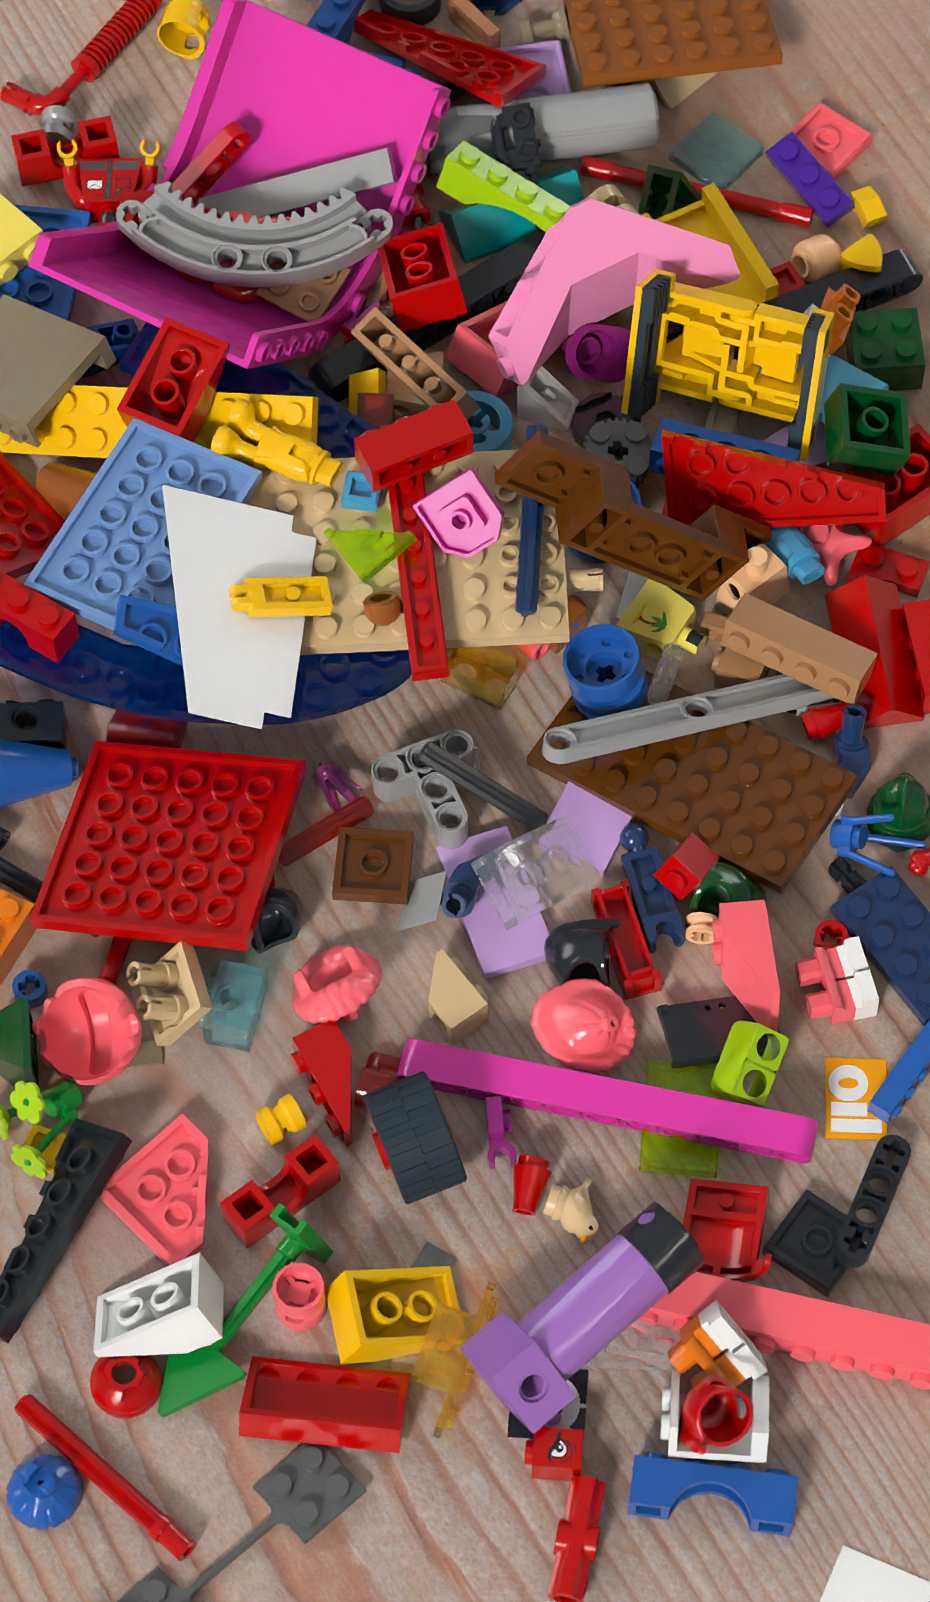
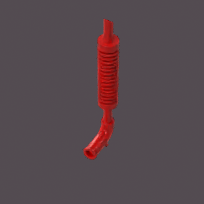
[0,0,163,116]

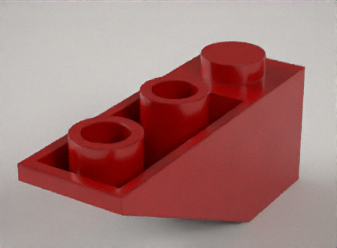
[290,1020,353,1147]

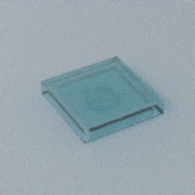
[669,112,764,190]

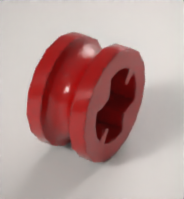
[813,920,849,950]

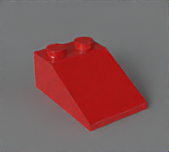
[117,317,230,443]

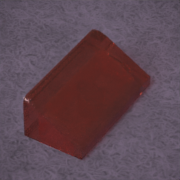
[106,708,188,749]

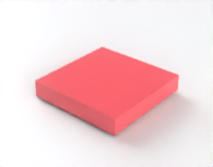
[786,102,873,180]

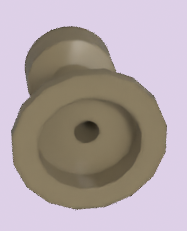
[519,3,571,44]

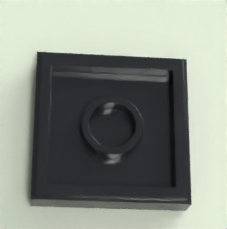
[762,1189,862,1297]

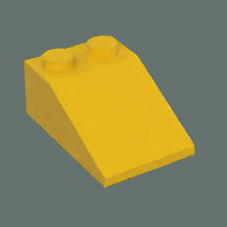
[325,1266,467,1364]

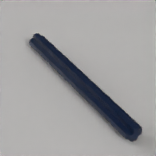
[515,423,548,617]

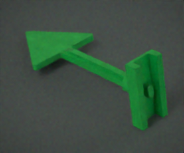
[158,1203,333,1417]

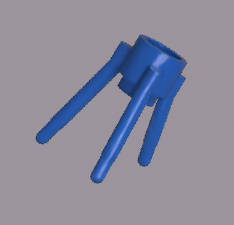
[829,814,927,877]

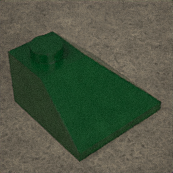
[0,998,40,1089]

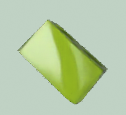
[711,1020,790,1107]

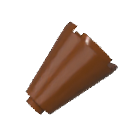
[36,462,97,521]

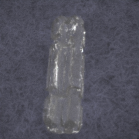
[647,643,683,705]

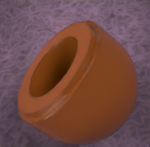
[363,591,401,626]

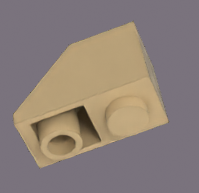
[428,949,490,1045]

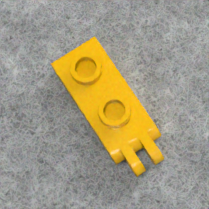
[228,576,333,617]

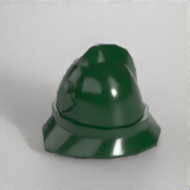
[866,772,930,852]

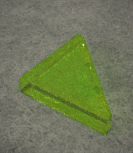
[324,528,418,583]

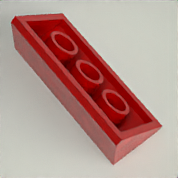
[825,575,924,729]

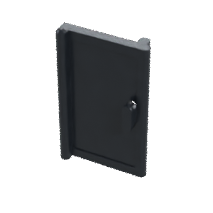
[656,996,781,1069]

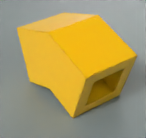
[851,185,887,229]

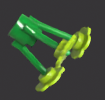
[0,1079,83,1179]

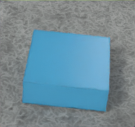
[341,470,382,512]

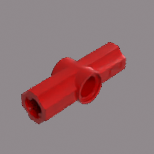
[548,1475,606,1602]

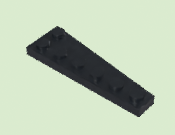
[0,1118,132,1344]

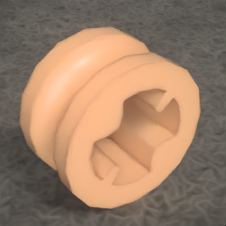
[685,912,719,944]

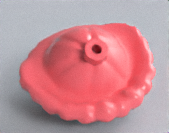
[292,945,382,1024]
[530,978,637,1072]

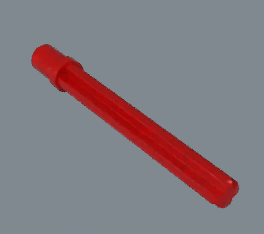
[14,1394,196,1561]

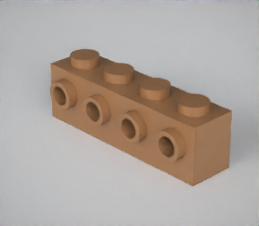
[720,593,878,704]

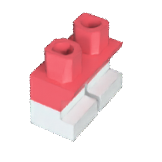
[795,936,880,1024]

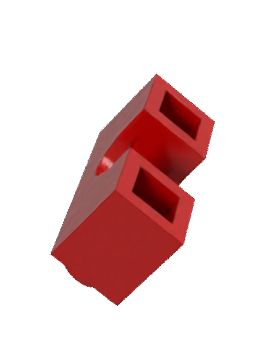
[11,115,120,187]
[0,571,80,663]
[220,1134,341,1249]

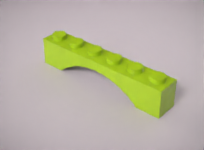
[436,141,570,232]

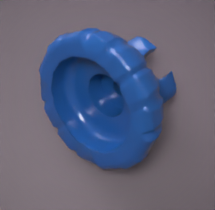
[6,1454,83,1530]

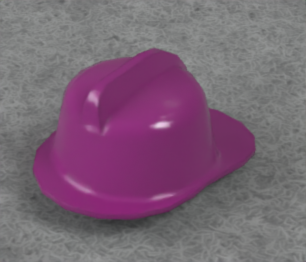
[561,324,631,382]

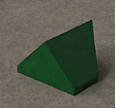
[638,164,702,220]

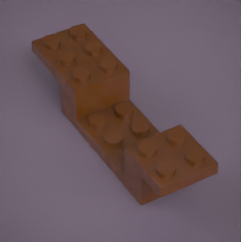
[495,431,772,601]

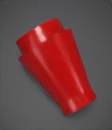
[800,701,850,741]
[512,1155,551,1216]

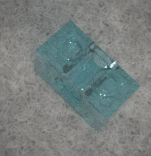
[198,959,268,1052]

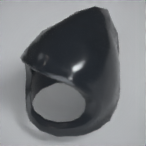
[251,887,302,954]
[544,919,620,987]

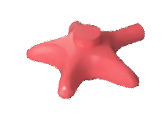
[794,524,872,586]

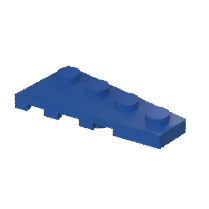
[113,595,183,666]

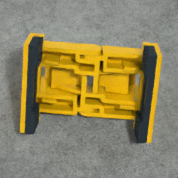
[621,269,835,461]

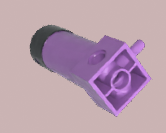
[459,1201,706,1434]

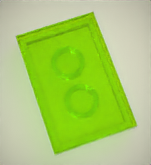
[639,1059,723,1178]

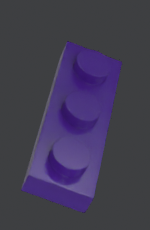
[765,132,855,228]

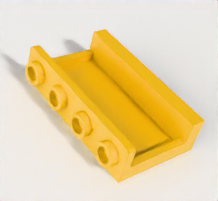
[642,183,779,305]

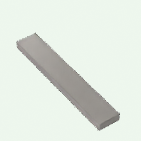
[198,148,398,218]

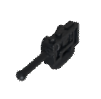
[490,102,544,229]

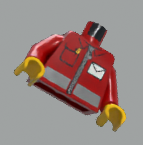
[57,139,163,226]

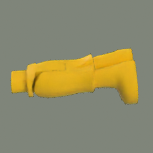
[210,398,343,487]

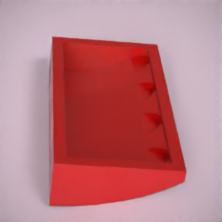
[239,1356,411,1453]

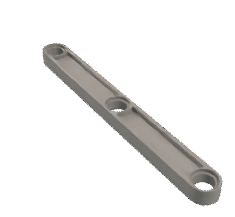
[542,674,836,764]

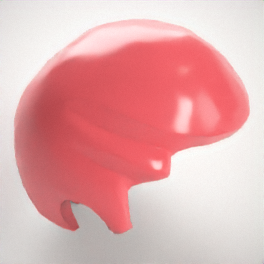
[32,977,142,1085]

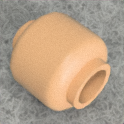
[790,234,842,284]

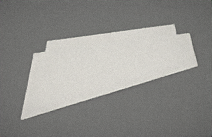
[162,485,316,729]

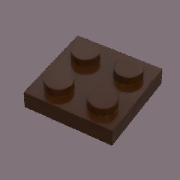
[332,827,414,905]

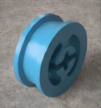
[467,391,513,452]

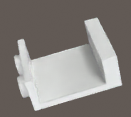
[661,1370,769,1463]

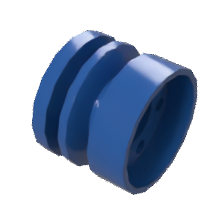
[563,624,648,719]

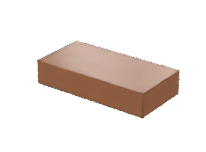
[448,0,501,48]

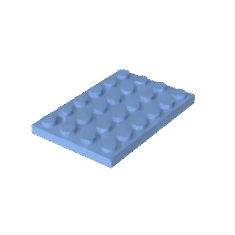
[24,418,262,630]

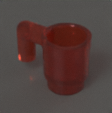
[354,1052,402,1107]

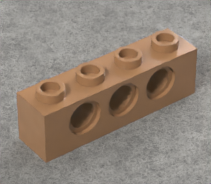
[351,307,479,420]

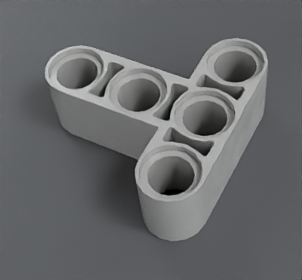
[371,729,474,849]

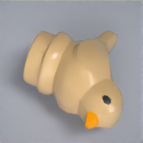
[543,1177,599,1243]

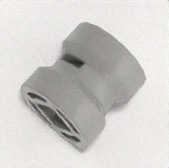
[41,105,75,143]

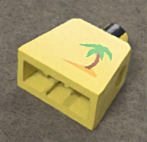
[615,579,707,662]

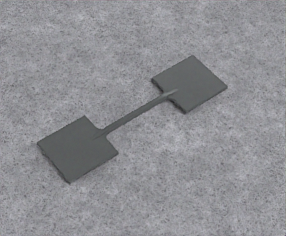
[117,1443,367,1602]

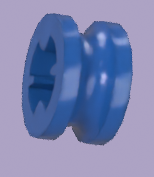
[12,970,48,1009]

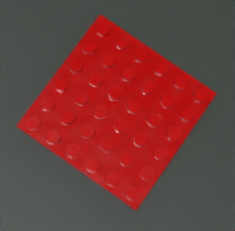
[30,741,307,951]

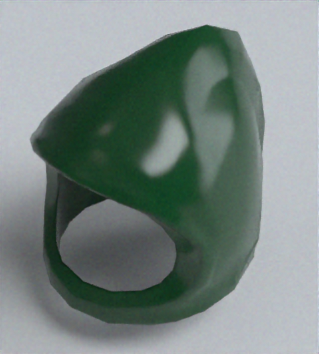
[689,861,767,918]

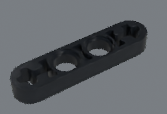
[834,1134,911,1268]

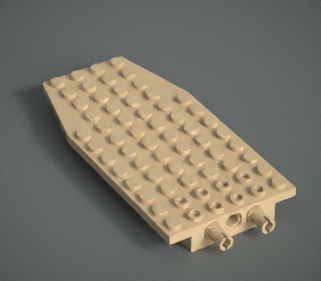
[246,450,603,655]

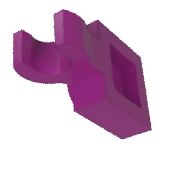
[485,1096,517,1169]

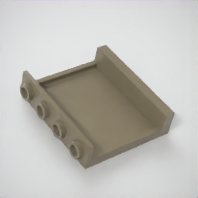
[0,294,116,448]

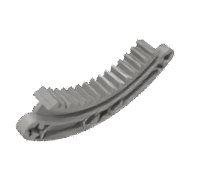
[116,181,393,288]

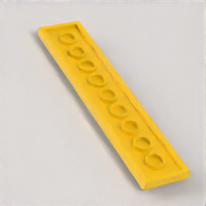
[0,385,318,466]

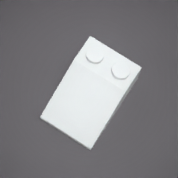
[93,1252,224,1357]

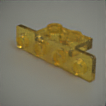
[410,1282,499,1439]

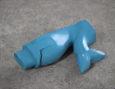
[766,527,826,585]

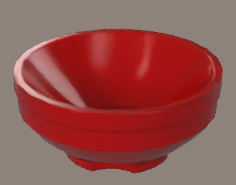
[90,1355,163,1418]

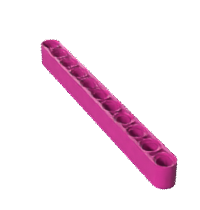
[397,1039,819,1163]

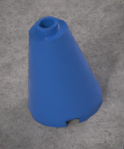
[0,739,78,808]

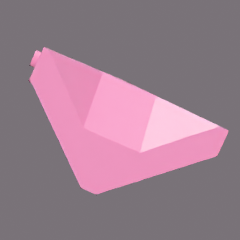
[489,198,741,385]

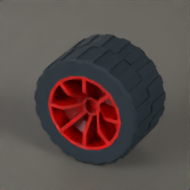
[363,1071,467,1204]

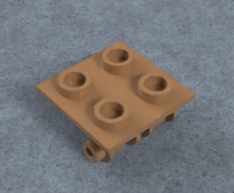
[256,261,351,322]

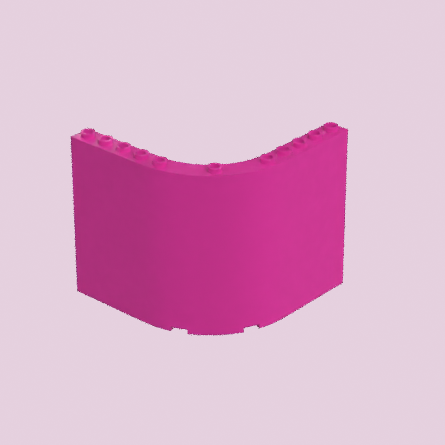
[28,0,451,369]

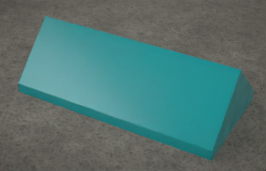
[438,166,585,264]

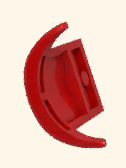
[683,1178,772,1283]

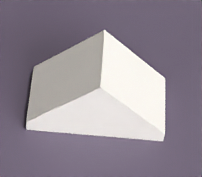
[517,366,580,430]

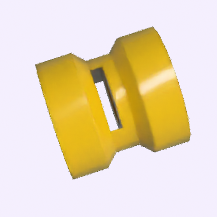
[254,1093,307,1145]

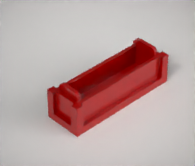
[591,880,662,1000]

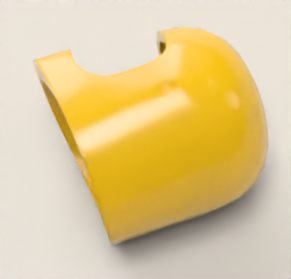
[157,0,211,59]

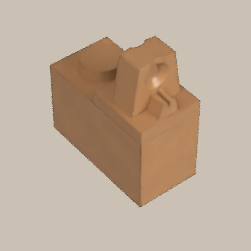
[700,611,770,689]

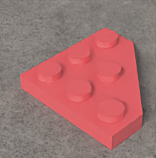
[99,1113,210,1266]

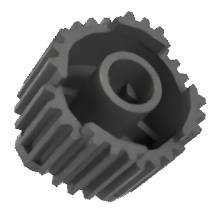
[582,417,652,489]

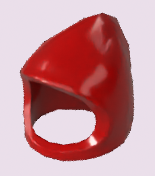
[678,1375,753,1455]

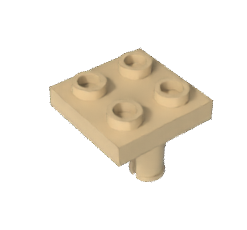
[126,941,213,1047]

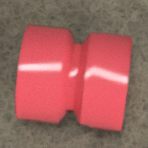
[272,1263,327,1331]

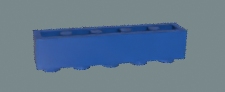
[868,1020,930,1124]

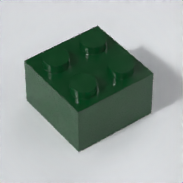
[845,308,926,391]
[824,383,911,477]

